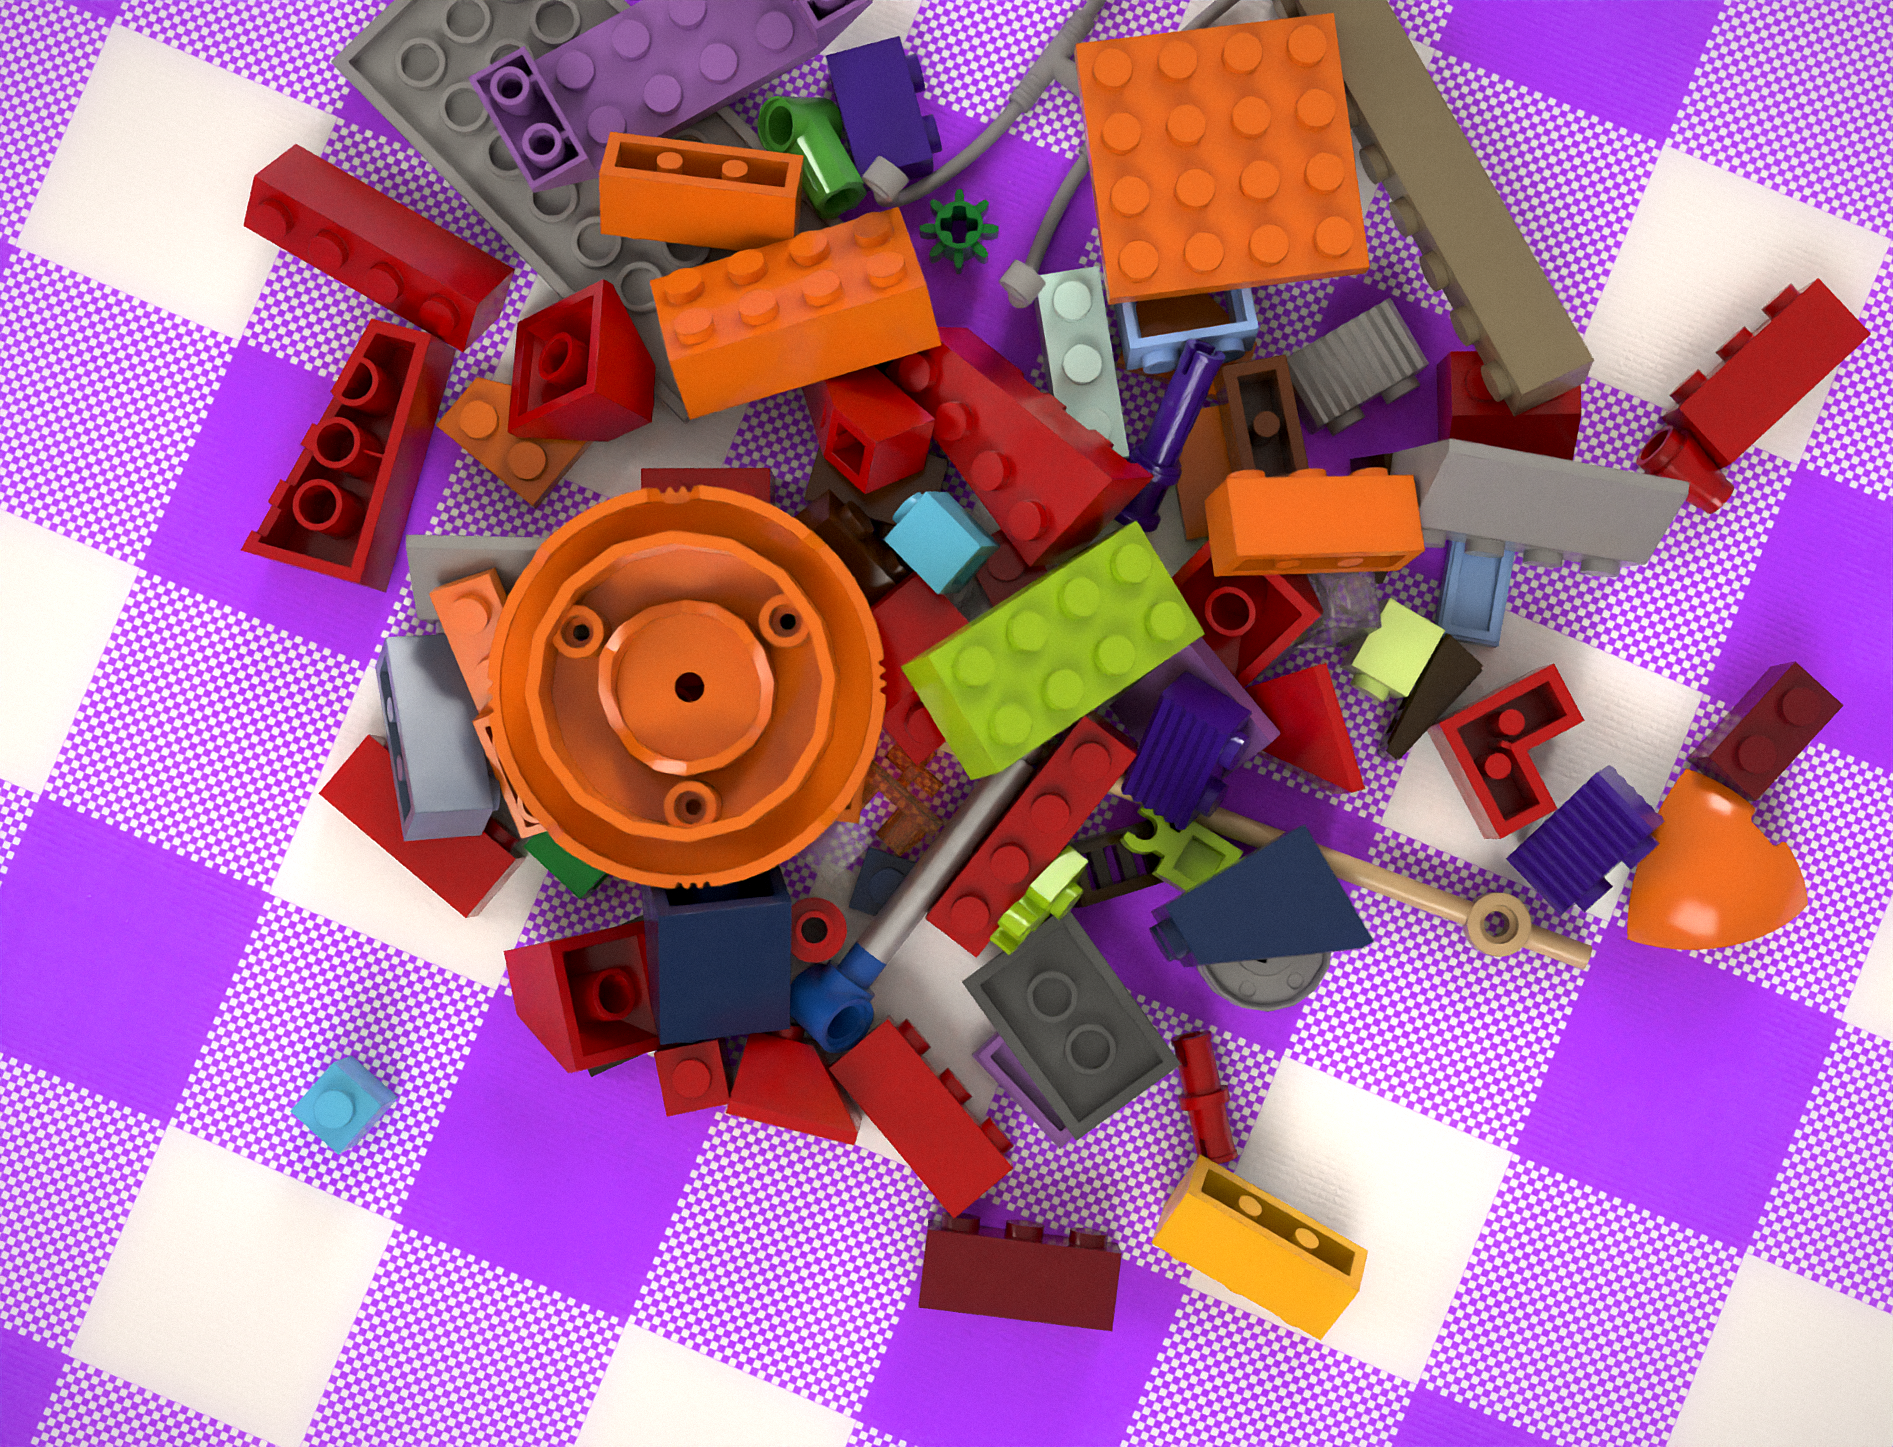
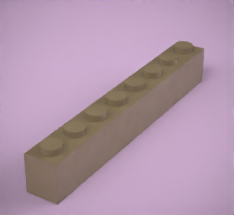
[1272,0,1594,417]

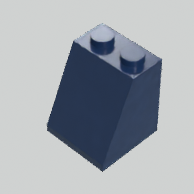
[1149,824,1375,968]
[641,865,792,1045]

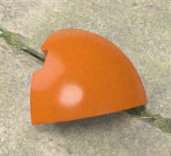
[1627,769,1808,950]

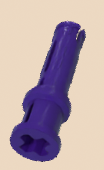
[1114,339,1225,532]

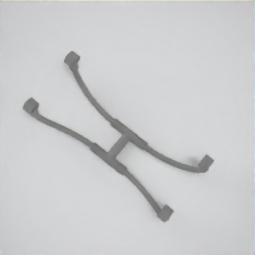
[861,0,1240,308]

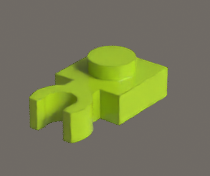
[1120,805,1243,893]
[990,845,1089,956]

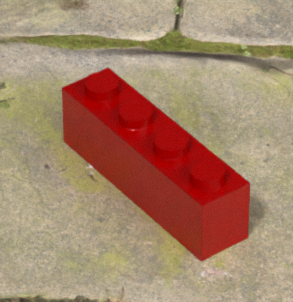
[243,144,515,352]
[925,710,1137,958]

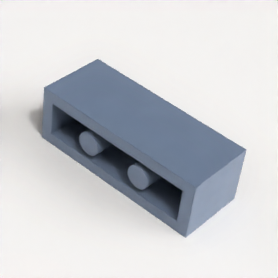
[375,634,500,841]

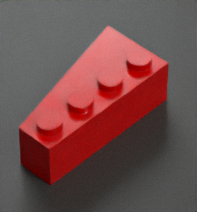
[240,319,456,593]
[885,327,1154,567]

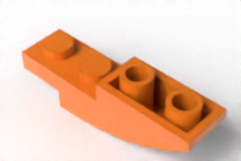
[429,567,546,839]

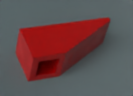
[801,366,935,494]

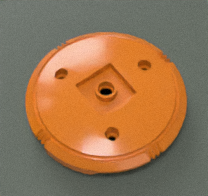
[487,485,886,889]

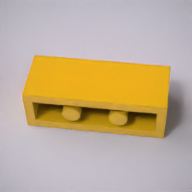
[1151,1154,1368,1341]

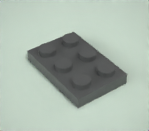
[962,911,1181,1141]

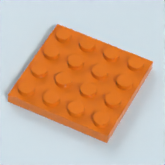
[1074,13,1370,305]

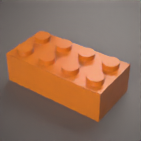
[650,206,941,420]

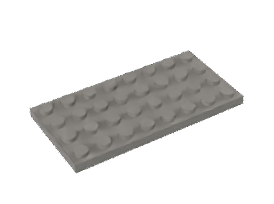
[330,0,844,425]

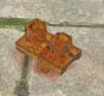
[861,745,945,856]

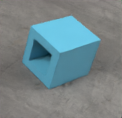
[884,491,1001,594]
[290,1055,399,1155]

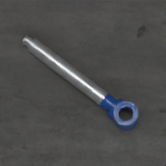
[790,743,1049,1053]

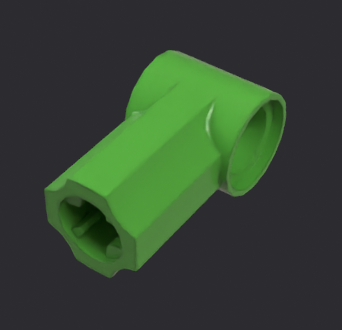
[757,96,867,219]

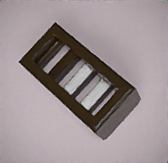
[1377,633,1483,762]
[1055,819,1179,908]

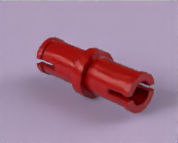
[1171,1030,1238,1164]

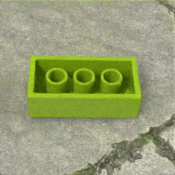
[901,521,1205,780]

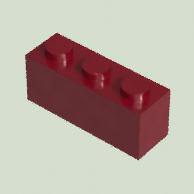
[918,1212,1122,1332]

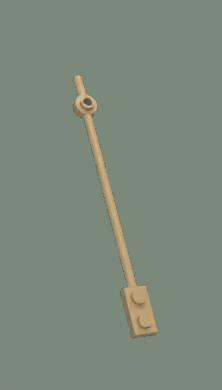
[938,741,1592,970]

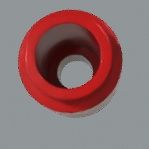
[791,897,847,963]

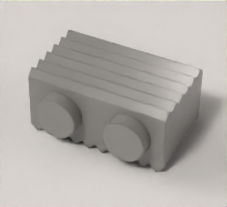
[1287,298,1429,437]

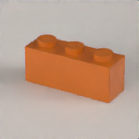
[599,131,804,251]
[1204,467,1425,576]

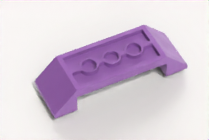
[468,0,873,193]

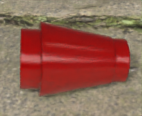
[1636,425,1734,514]

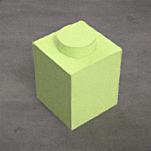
[1340,598,1445,703]

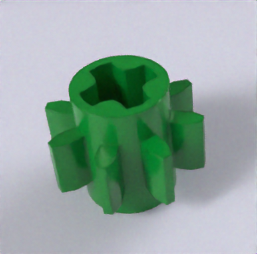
[919,189,999,274]

